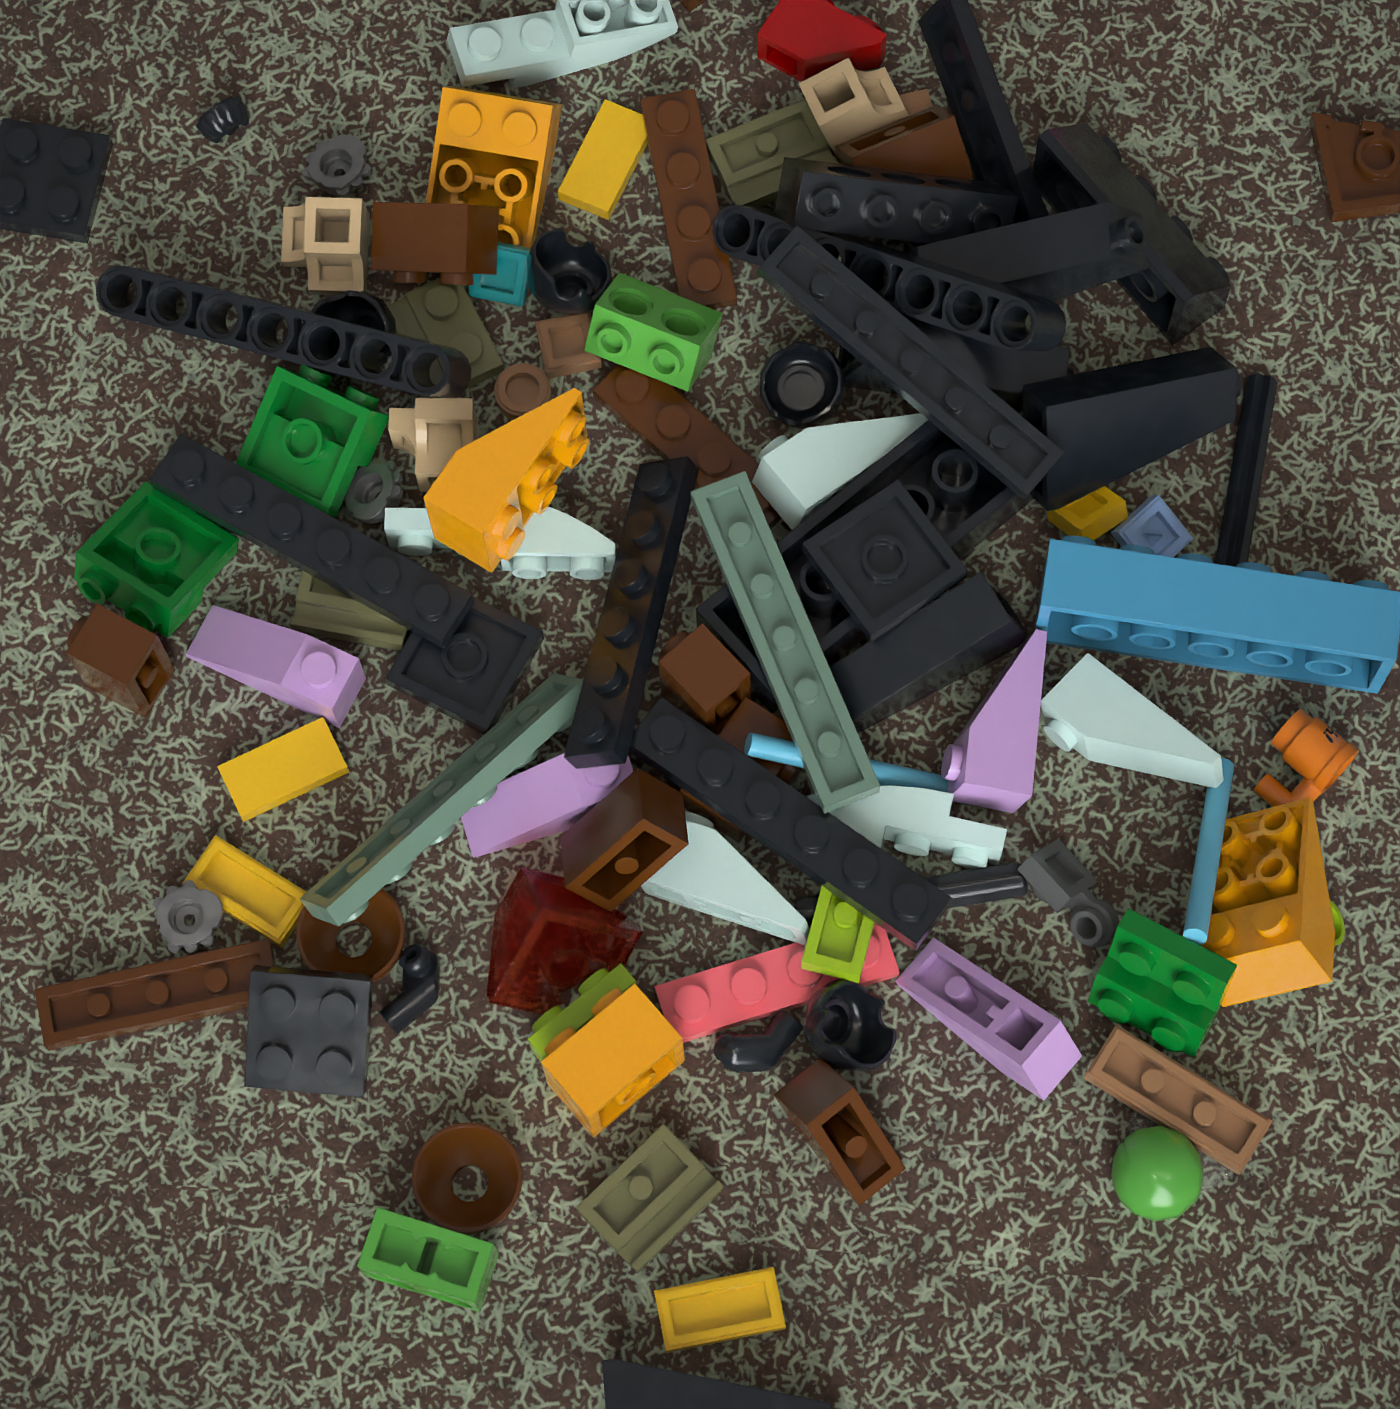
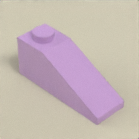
[186,605,366,728]
[941,629,1047,813]
[461,753,633,858]
[895,937,1082,1101]

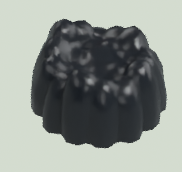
[196,96,249,143]

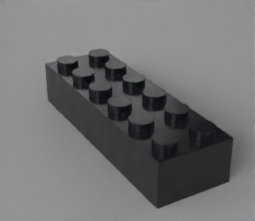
[696,420,1035,714]

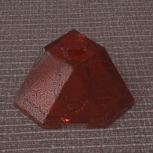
[486,867,643,1014]

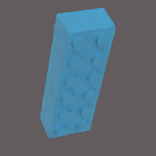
[1034,536,1400,694]

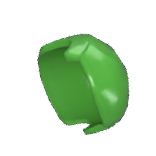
[1111,1126,1204,1222]

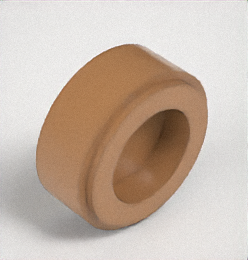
[494,363,552,420]

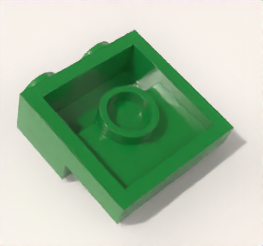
[236,365,389,518]
[74,481,239,638]
[1087,908,1237,1058]

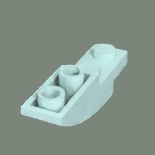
[447,0,678,89]
[384,506,616,580]
[806,786,1007,869]

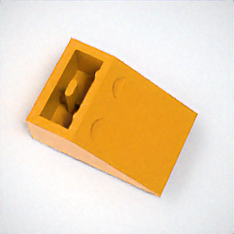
[426,86,562,248]
[423,388,589,573]
[1200,797,1335,1007]

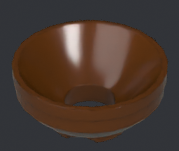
[296,889,406,983]
[411,1122,523,1235]

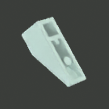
[752,413,928,530]
[1041,653,1224,788]
[641,812,810,946]

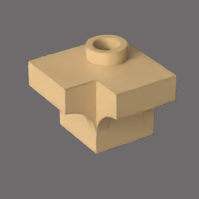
[799,58,909,158]
[281,197,370,295]
[388,398,479,492]

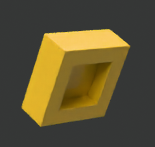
[1046,486,1128,541]

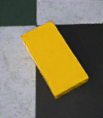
[558,99,648,220]
[217,717,349,822]
[182,835,307,948]
[654,1267,786,1353]

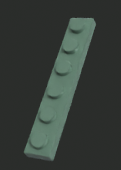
[691,471,880,814]
[300,673,583,926]

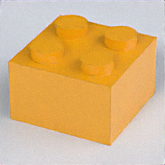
[541,983,685,1138]

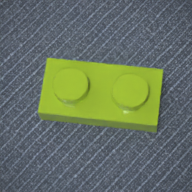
[801,886,875,983]
[528,963,637,1062]

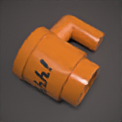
[1253,709,1359,807]

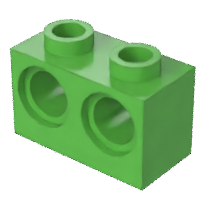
[584,272,723,392]
[357,1207,499,1313]

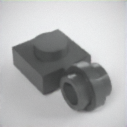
[1017,839,1119,947]

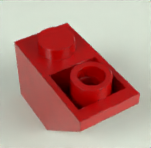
[757,0,887,82]

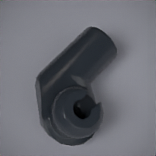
[379,944,440,1035]
[714,1011,803,1073]

